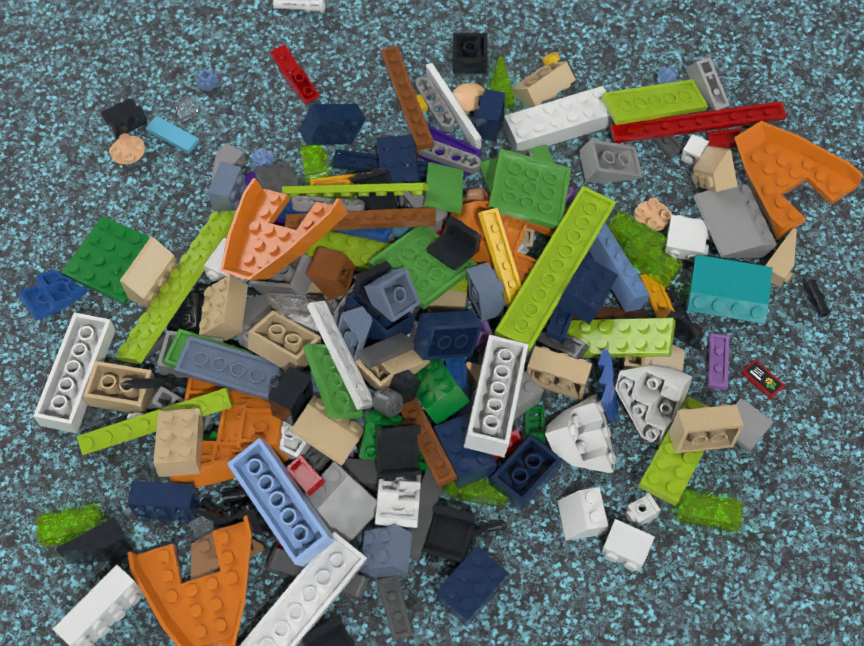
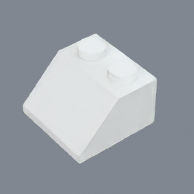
[557,487,608,541]
[602,519,655,572]

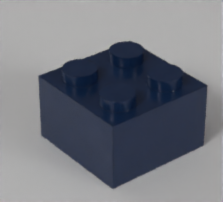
[474,89,506,142]

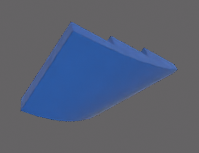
[18,270,87,321]
[596,349,618,422]

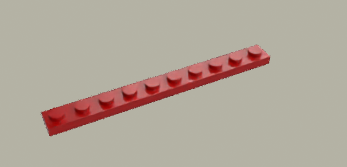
[610,101,787,143]

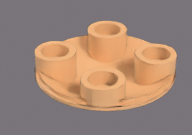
[453,83,485,114]
[109,133,146,164]
[634,198,672,231]

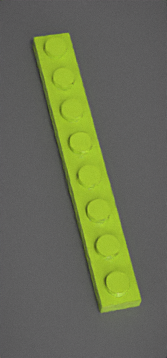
[282,183,429,198]
[76,387,233,455]

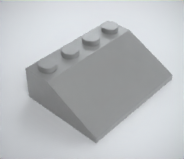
[693,184,777,258]
[305,461,377,544]

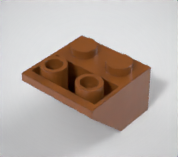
[306,247,356,300]

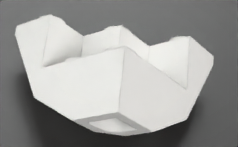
[615,365,692,446]
[545,394,617,473]

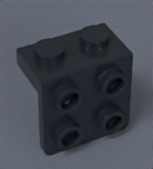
[101,98,147,139]
[427,216,482,270]
[353,261,392,316]
[167,292,205,332]
[667,310,705,350]
[218,499,269,535]

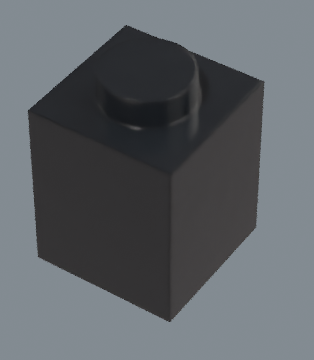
[389,370,421,404]

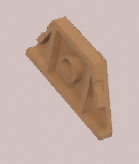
[191,527,265,580]

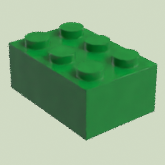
[414,359,470,425]

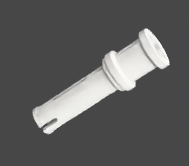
[273,0,325,13]

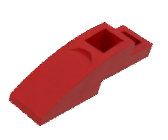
[270,44,320,105]

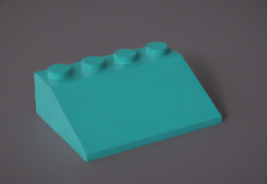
[686,255,773,324]

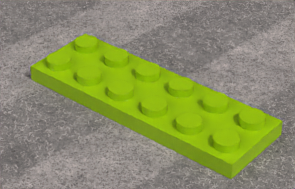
[602,79,708,125]
[556,318,675,358]
[638,396,710,506]

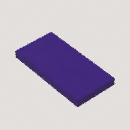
[414,125,482,180]

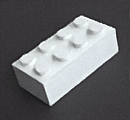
[53,565,143,646]

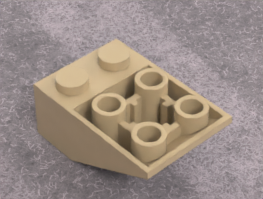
[623,345,685,372]
[355,349,430,391]

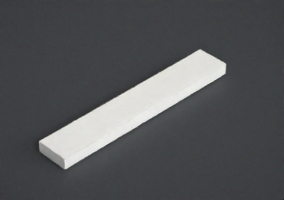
[426,63,481,149]
[307,301,373,410]

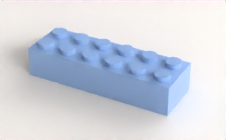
[227,438,336,567]

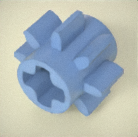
[657,66,679,84]
[196,70,218,91]
[252,148,275,168]

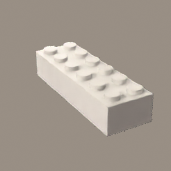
[504,86,615,150]
[33,313,116,433]
[464,335,528,457]

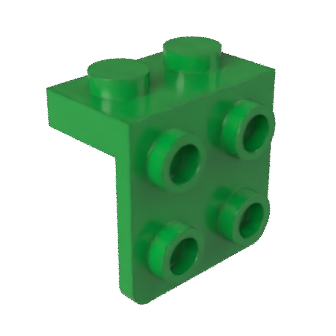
[358,411,405,461]

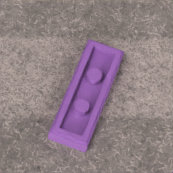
[707,333,730,390]

